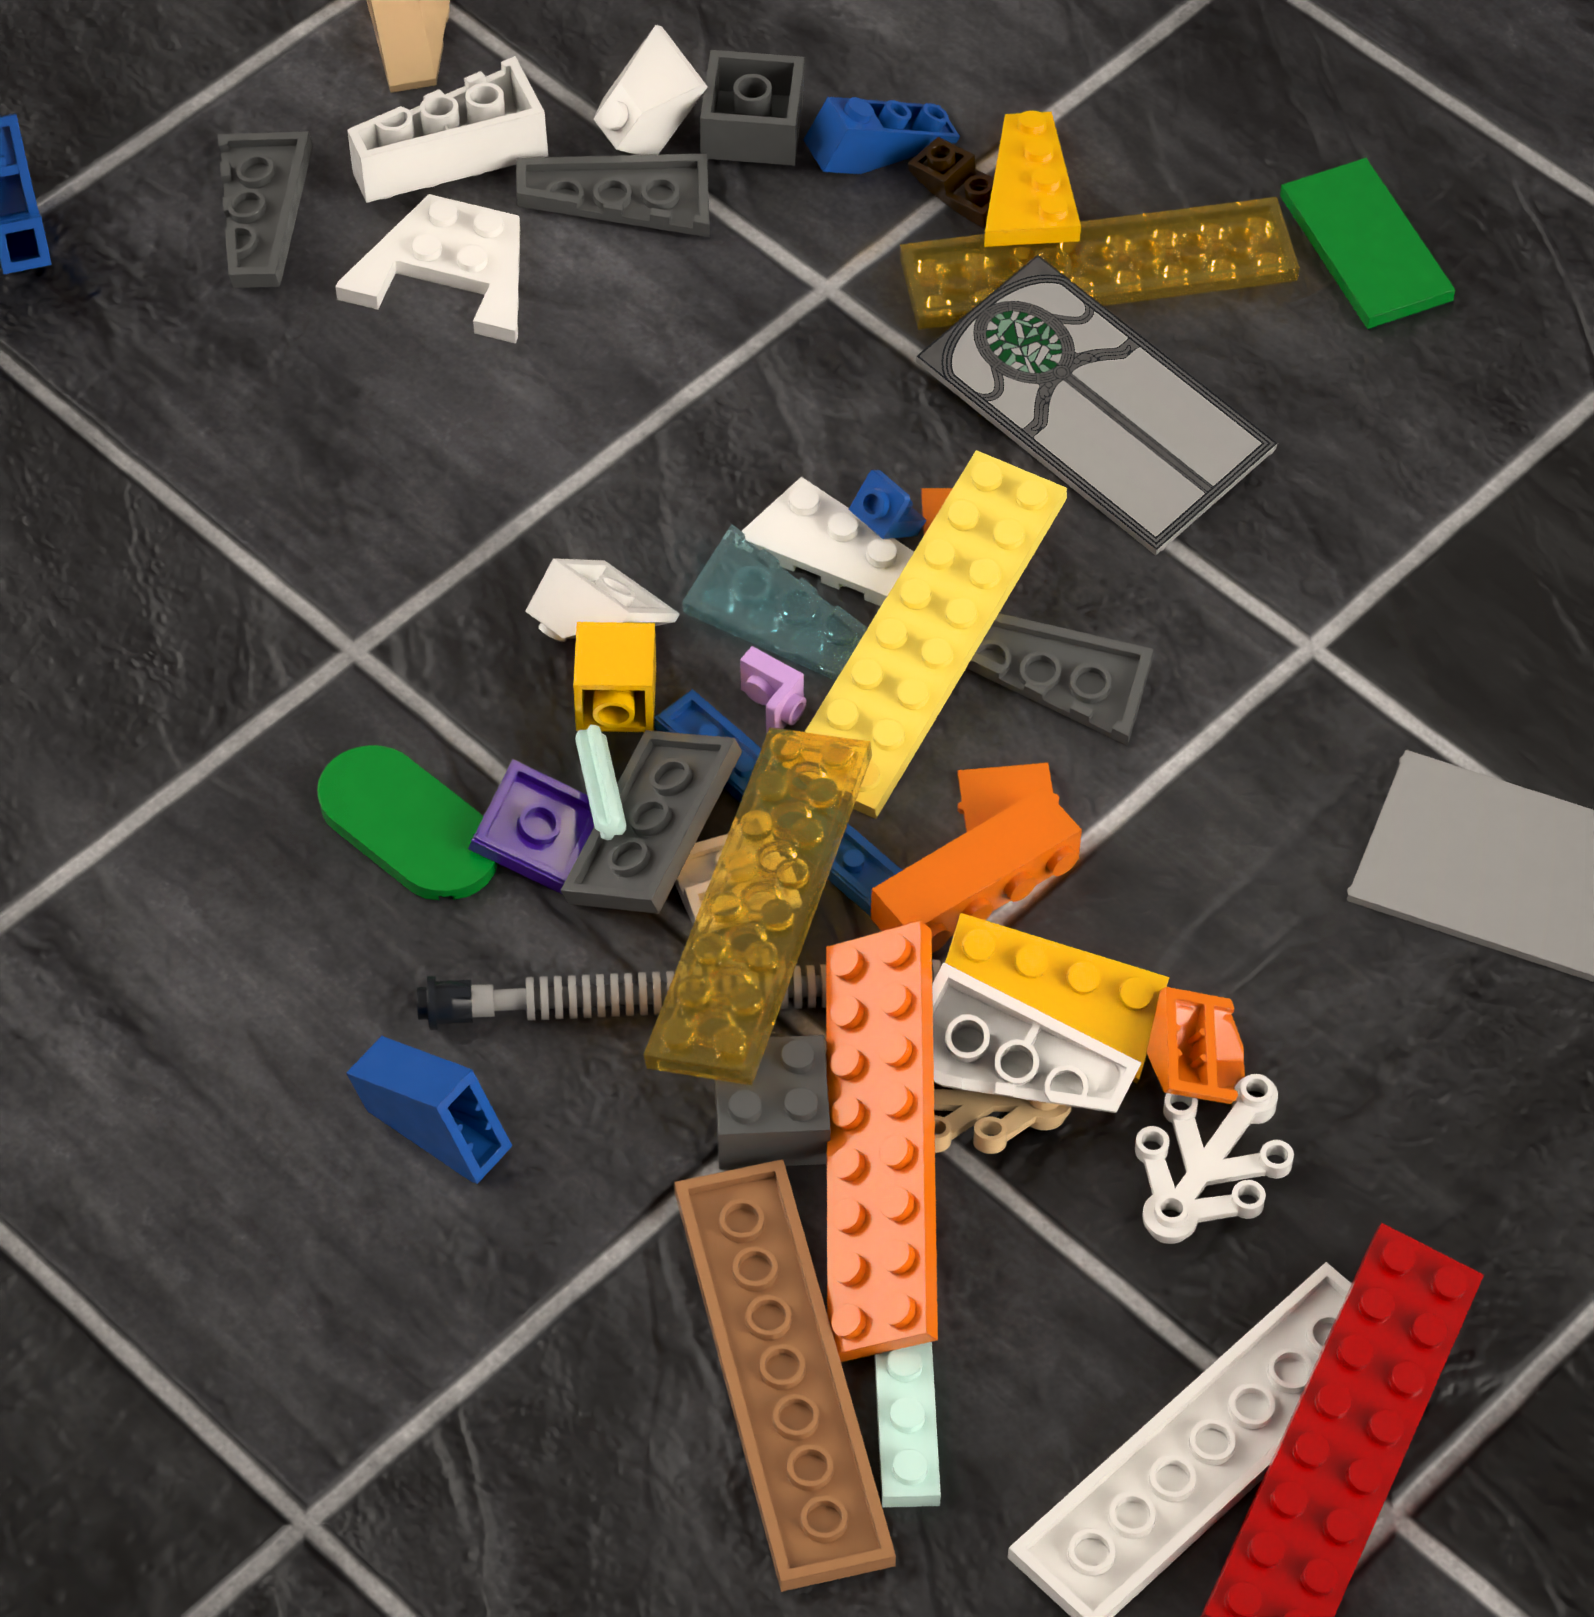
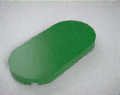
[317,745,497,900]

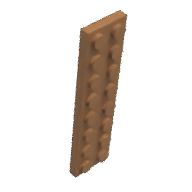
[674,1159,896,1592]

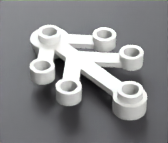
[1135,1074,1294,1244]

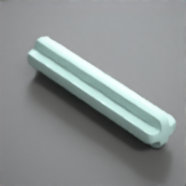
[575,724,627,840]

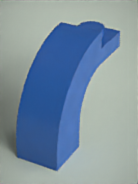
[0,113,52,274]

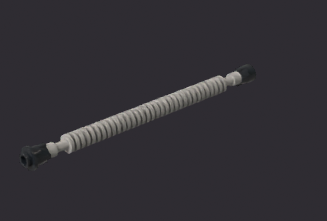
[417,959,946,1030]

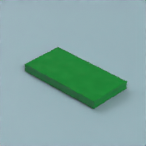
[1280,158,1455,329]

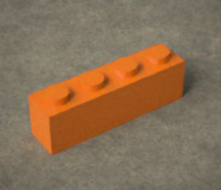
[871,787,1082,953]

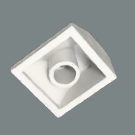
[594,25,708,155]
[525,558,680,642]

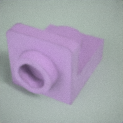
[740,646,806,737]

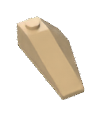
[367,0,450,93]

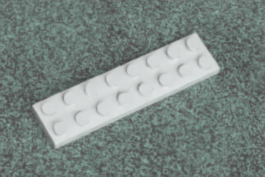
[1008,1262,1352,1617]

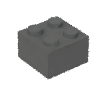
[700,50,805,166]
[713,1035,831,1169]

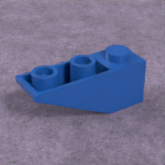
[803,97,960,174]

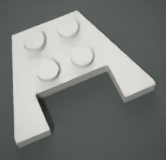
[336,194,520,343]

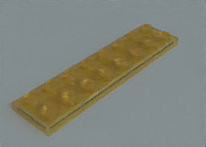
[900,197,1299,330]
[643,727,872,1085]

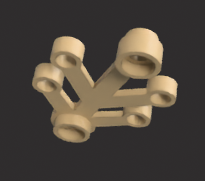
[934,1088,1072,1154]

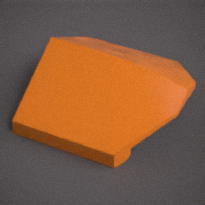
[1147,987,1245,1104]

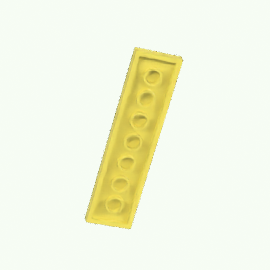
[783,450,1067,819]

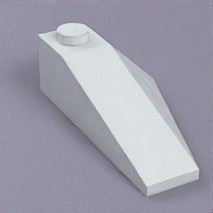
[932,962,1141,1113]

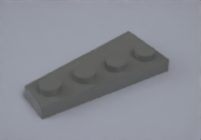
[516,153,710,238]
[966,613,1154,746]

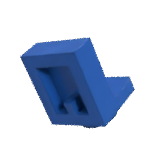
[848,470,926,539]

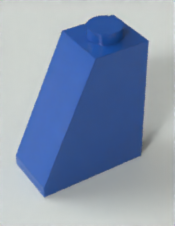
[346,1036,512,1184]

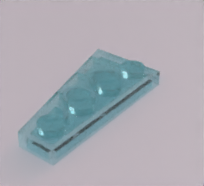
[682,524,868,681]

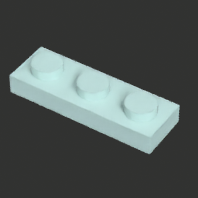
[874,1342,941,1507]

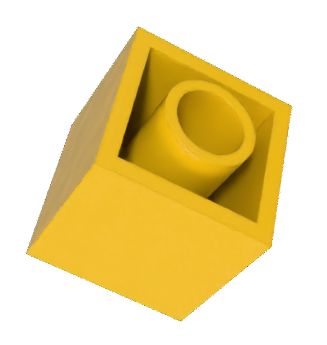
[573,622,656,732]

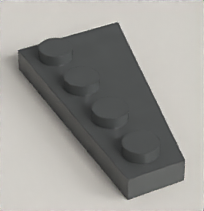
[218,131,313,288]

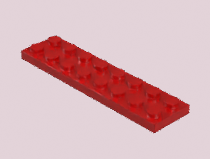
[1201,1223,1484,1617]

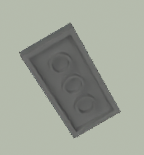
[561,730,742,914]

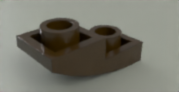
[908,137,994,228]

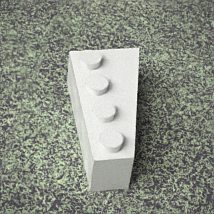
[347,56,548,203]

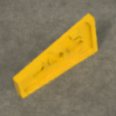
[984,111,1081,247]
[945,913,1169,1084]

